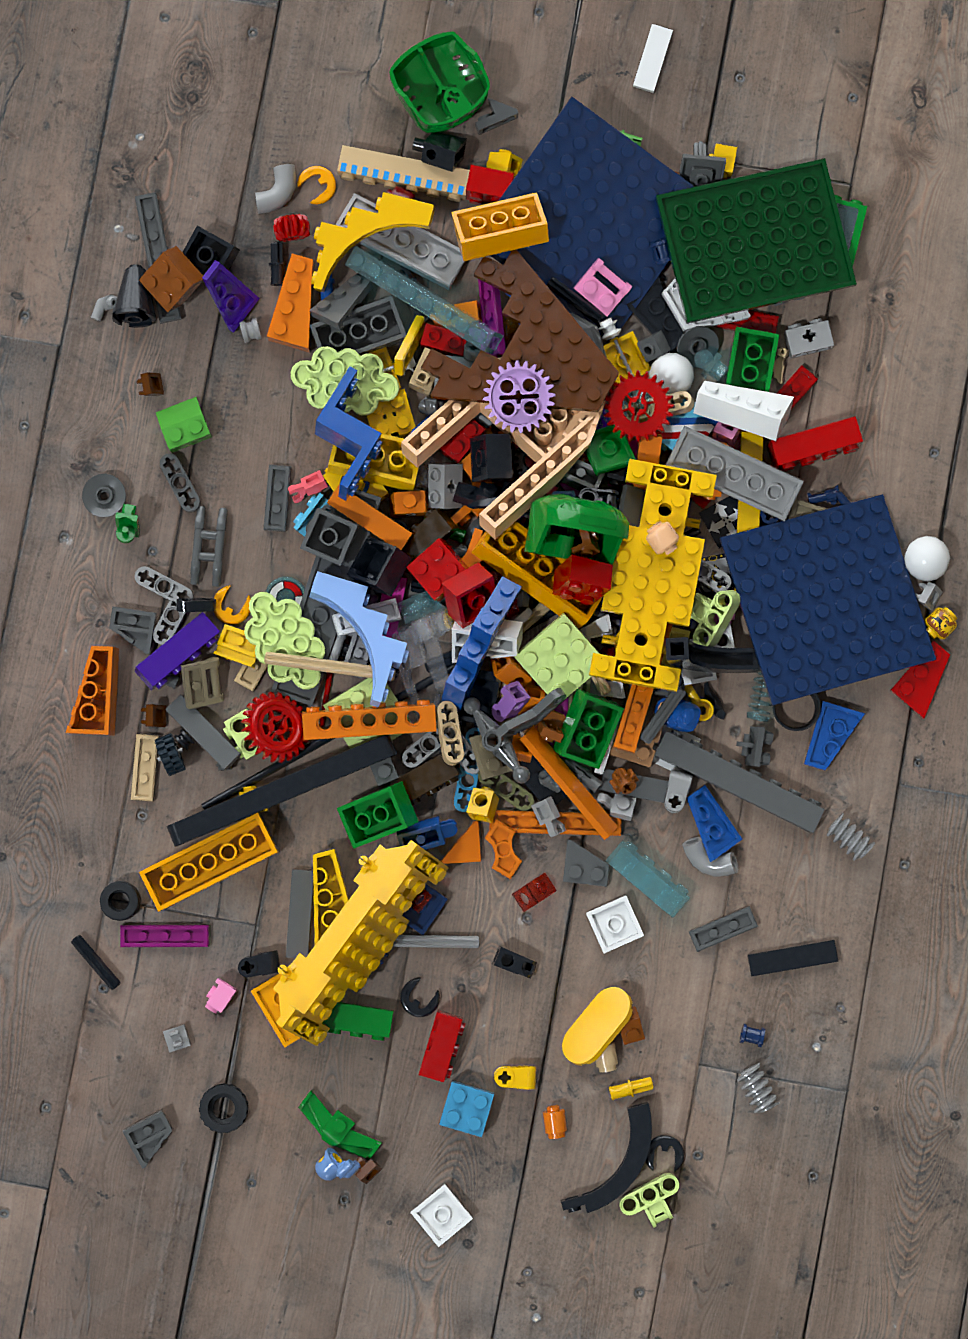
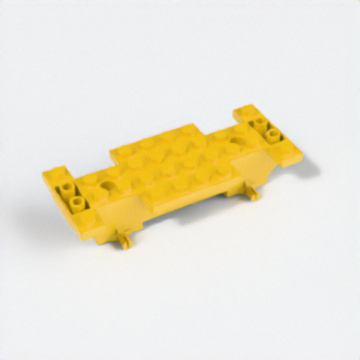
[589,459,717,692]
[273,840,449,1046]

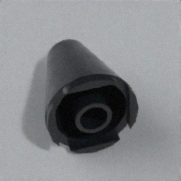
[112,264,156,328]

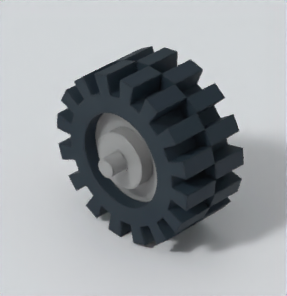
[154,733,186,776]

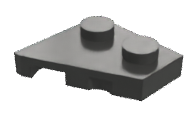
[109,606,157,655]

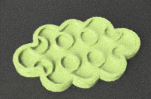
[290,346,399,415]
[244,592,325,690]

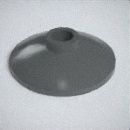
[677,326,719,368]
[82,474,126,517]

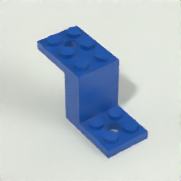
[315,366,382,501]

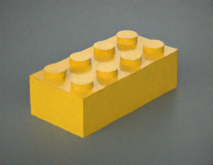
[328,433,419,491]

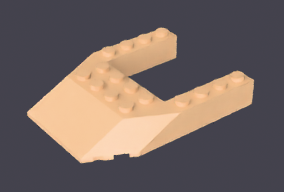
[401,357,606,539]

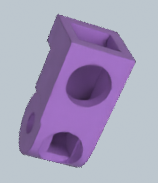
[492,681,531,722]

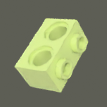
[223,709,260,760]

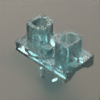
[694,350,728,382]
[397,591,442,624]

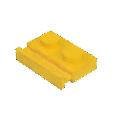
[213,624,257,669]

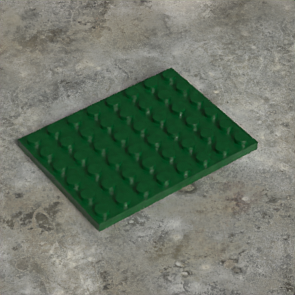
[655,158,857,324]

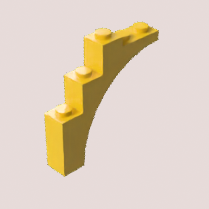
[311,192,436,292]

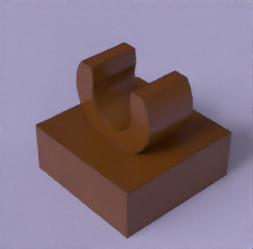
[137,372,164,396]
[141,704,166,727]
[355,1157,382,1184]

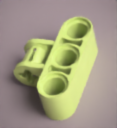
[691,590,740,647]
[619,1173,679,1228]

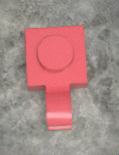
[288,470,328,503]

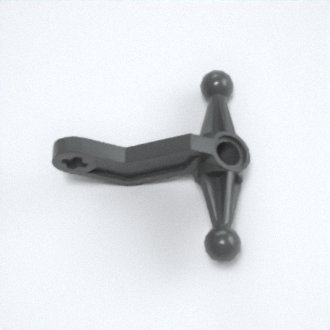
[463,688,566,784]

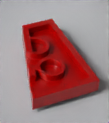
[890,640,950,719]

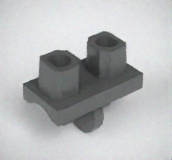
[736,726,774,767]

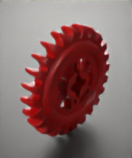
[603,370,675,443]
[241,692,308,763]

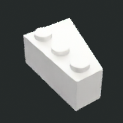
[452,619,523,663]

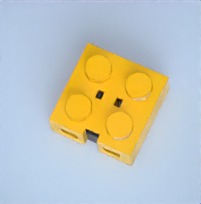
[367,388,416,437]

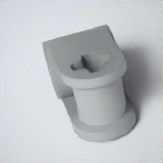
[664,769,693,813]

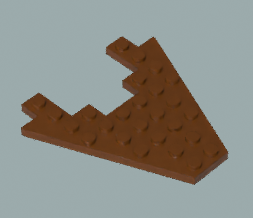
[421,249,619,412]

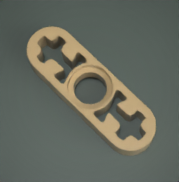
[435,701,464,765]

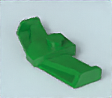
[298,1090,382,1160]

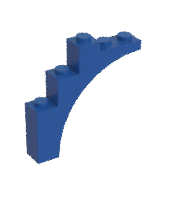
[441,576,522,713]

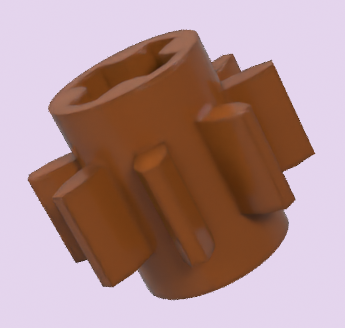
[609,768,639,794]

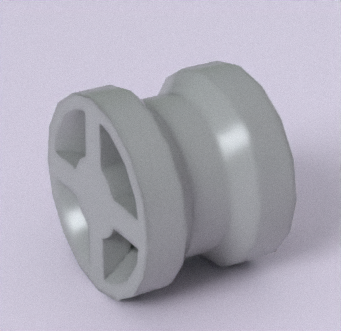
[239,318,262,343]

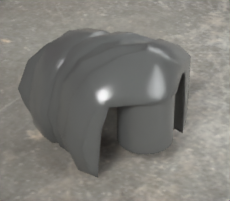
[418,397,444,415]
[539,769,561,793]

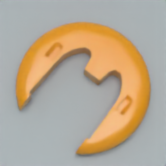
[297,166,336,204]
[214,585,251,624]

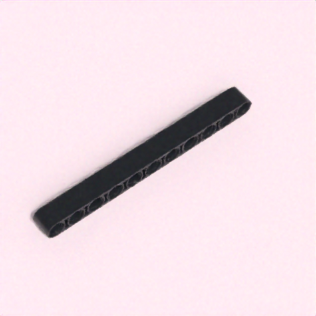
[166,735,397,847]

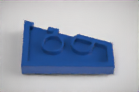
[804,701,865,771]
[687,785,742,862]

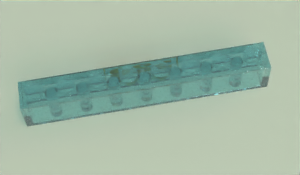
[345,246,504,354]

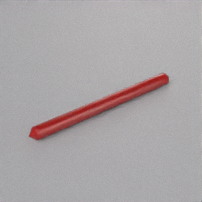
[319,672,333,727]

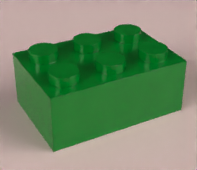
[725,327,779,392]
[553,689,624,769]
[337,781,419,849]

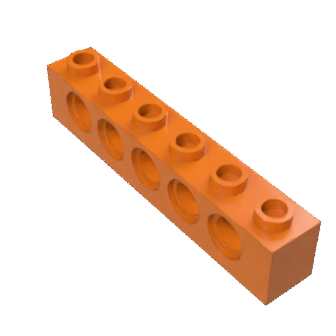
[302,700,436,740]

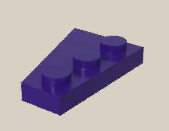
[202,260,260,333]

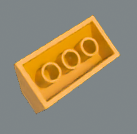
[451,192,549,261]

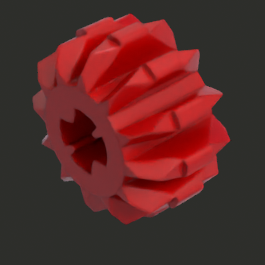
[273,214,310,242]

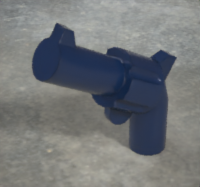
[807,485,851,505]

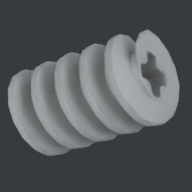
[826,813,875,861]
[737,1063,780,1113]

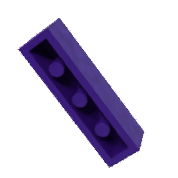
[135,612,220,691]

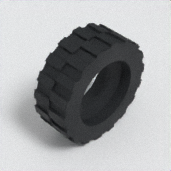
[199,1083,249,1133]

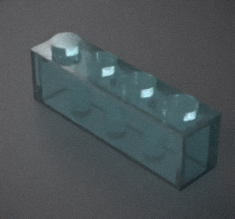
[605,840,690,918]

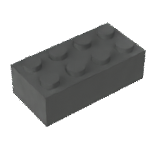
[310,296,406,356]

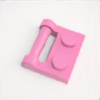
[573,258,632,316]

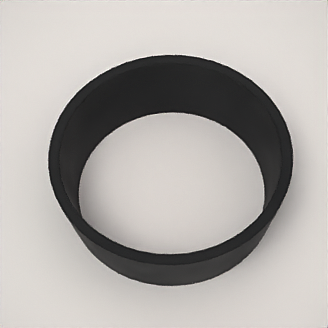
[772,694,821,731]

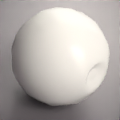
[649,353,694,395]
[904,536,950,581]

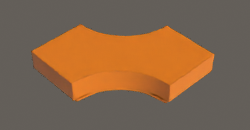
[485,818,522,879]

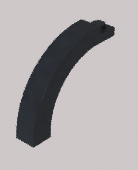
[665,637,761,673]
[561,1102,652,1213]

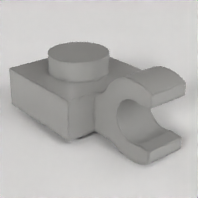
[597,793,636,821]
[531,796,566,838]

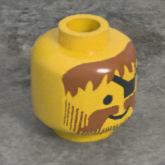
[925,607,958,640]

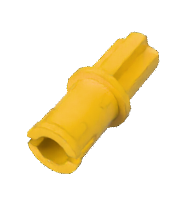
[609,1077,654,1100]

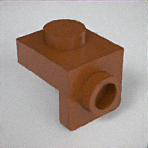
[571,530,600,559]
[537,710,566,743]
[620,1006,645,1045]

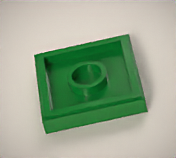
[585,424,636,476]

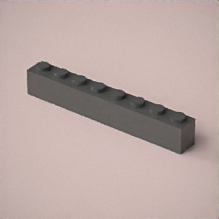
[654,730,825,833]

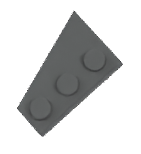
[310,274,373,330]

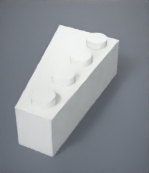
[693,381,794,441]

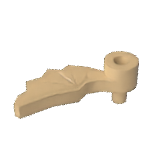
[773,347,789,384]

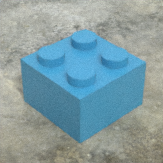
[439,1080,494,1137]

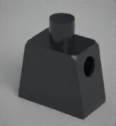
[412,132,467,172]

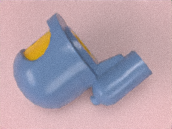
[315,1148,360,1181]

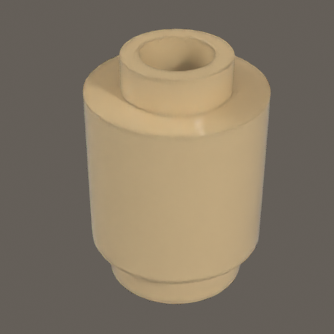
[595,1042,618,1072]

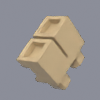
[409,347,436,396]

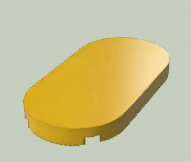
[562,987,633,1066]

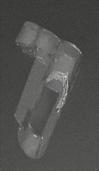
[391,609,454,724]

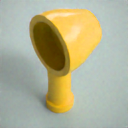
[684,684,714,721]

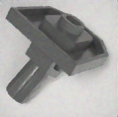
[679,141,726,187]

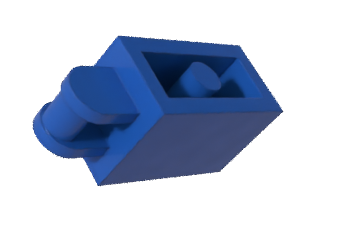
[397,816,457,850]

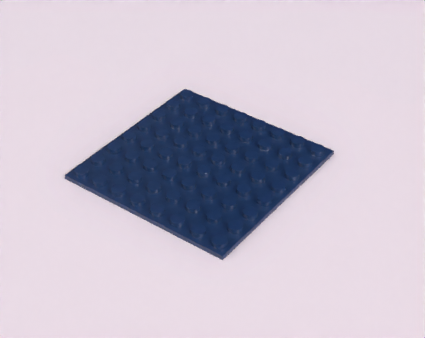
[490,96,695,341]
[719,494,936,706]

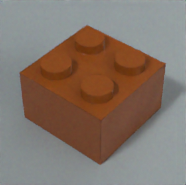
[139,246,203,312]

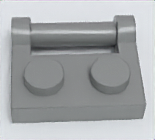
[329,632,369,679]

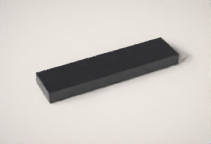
[747,940,838,977]

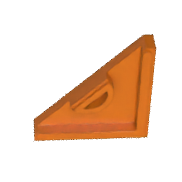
[440,821,481,864]

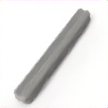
[393,935,479,948]

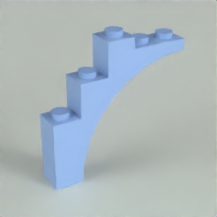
[309,571,409,707]

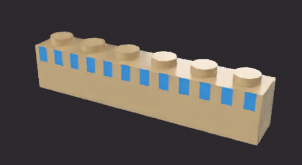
[337,145,470,202]

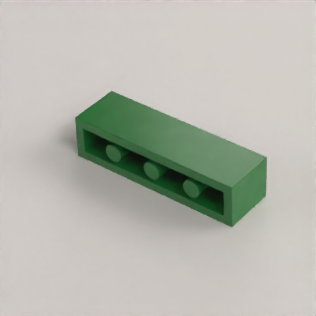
[323,1002,394,1041]

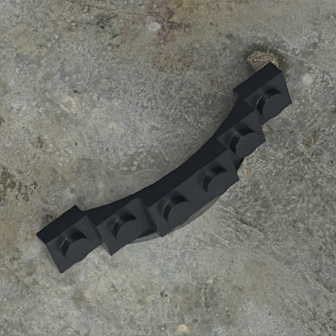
[453,481,580,539]

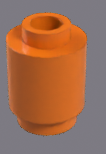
[543,1105,567,1139]

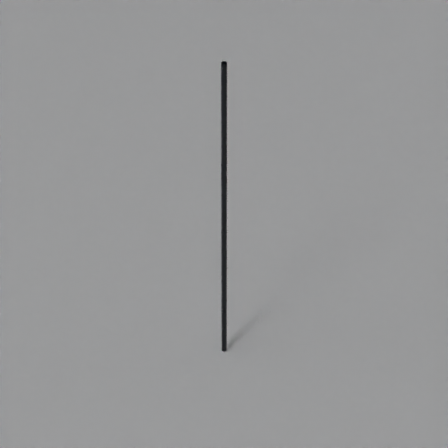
[201,528,701,810]

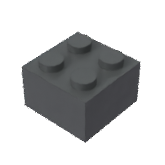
[300,508,360,566]

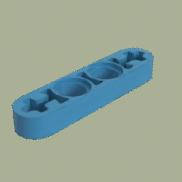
[454,728,480,812]

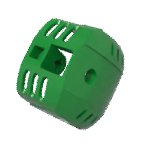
[389,32,490,134]
[524,494,630,565]

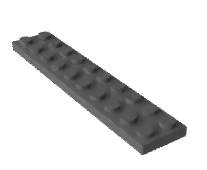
[271,490,382,706]

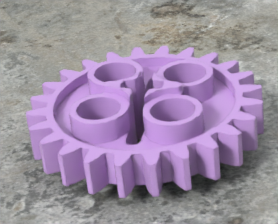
[483,360,556,433]

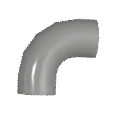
[255,164,296,214]
[682,836,739,877]

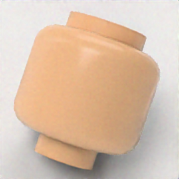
[646,521,679,555]

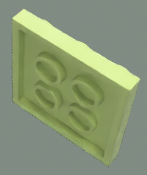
[514,613,600,700]
[323,678,411,749]

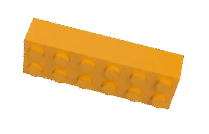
[472,521,603,629]
[139,813,279,912]

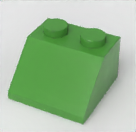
[156,397,212,453]

